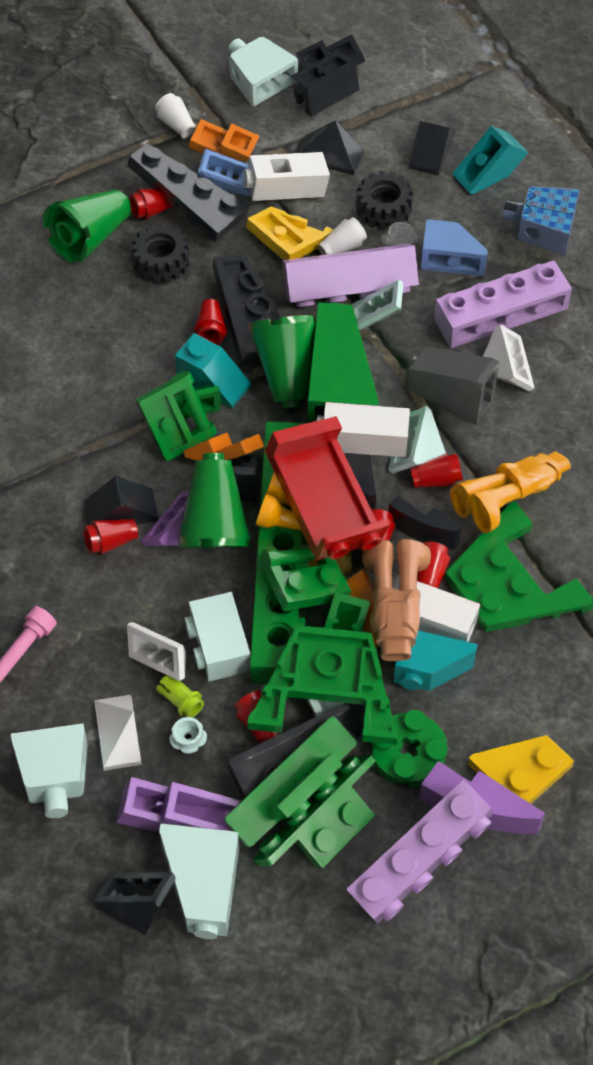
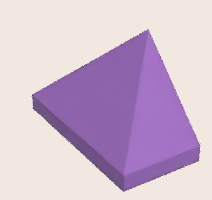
[140,492,189,546]

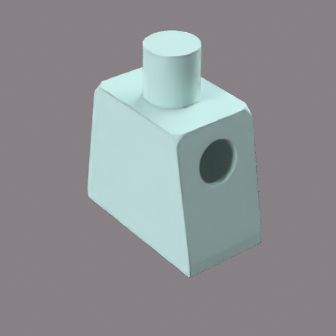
[228,37,298,107]
[11,724,88,818]

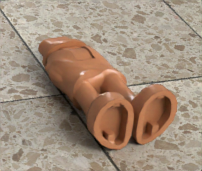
[362,539,431,661]

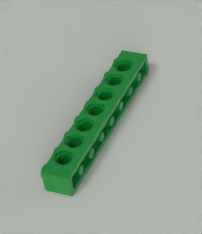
[250,422,309,684]

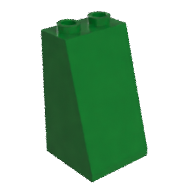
[308,302,378,423]

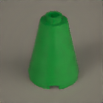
[42,189,131,263]
[249,315,316,409]
[178,453,250,548]

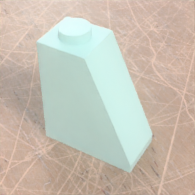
[159,824,240,939]

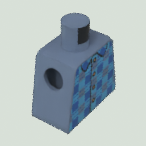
[502,186,580,255]

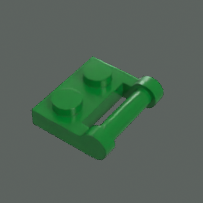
[135,371,218,462]
[260,547,352,611]

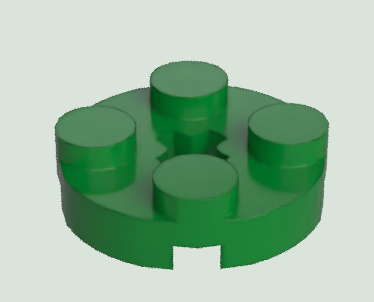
[372,710,448,787]

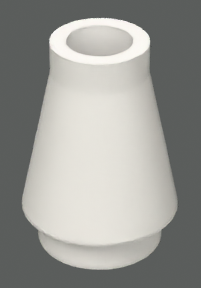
[155,93,197,139]
[318,217,367,255]

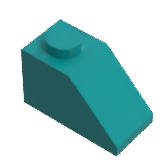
[452,125,528,194]
[175,333,251,409]
[393,630,478,691]

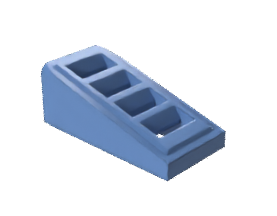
[197,149,251,197]

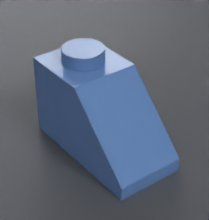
[421,219,488,276]

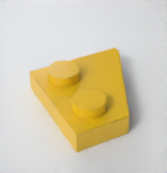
[246,207,333,260]
[467,735,574,804]

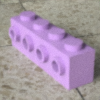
[282,244,419,307]
[434,260,572,348]
[347,779,492,924]

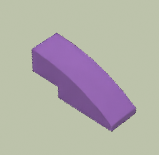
[419,761,545,834]
[116,777,241,832]

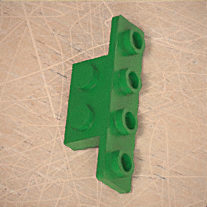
[224,716,357,847]
[253,755,376,869]

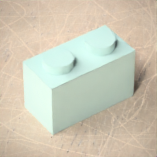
[184,592,251,682]

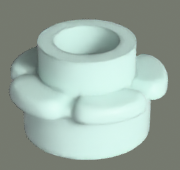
[169,717,207,754]

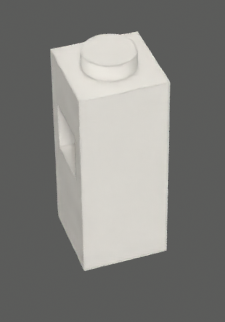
[243,152,330,201]
[317,402,410,457]
[392,575,480,642]

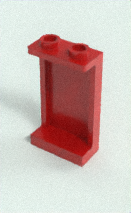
[264,416,389,561]

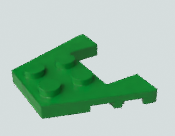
[445,501,593,632]
[248,625,398,745]

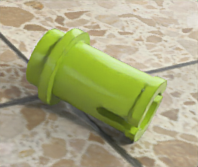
[157,675,204,718]

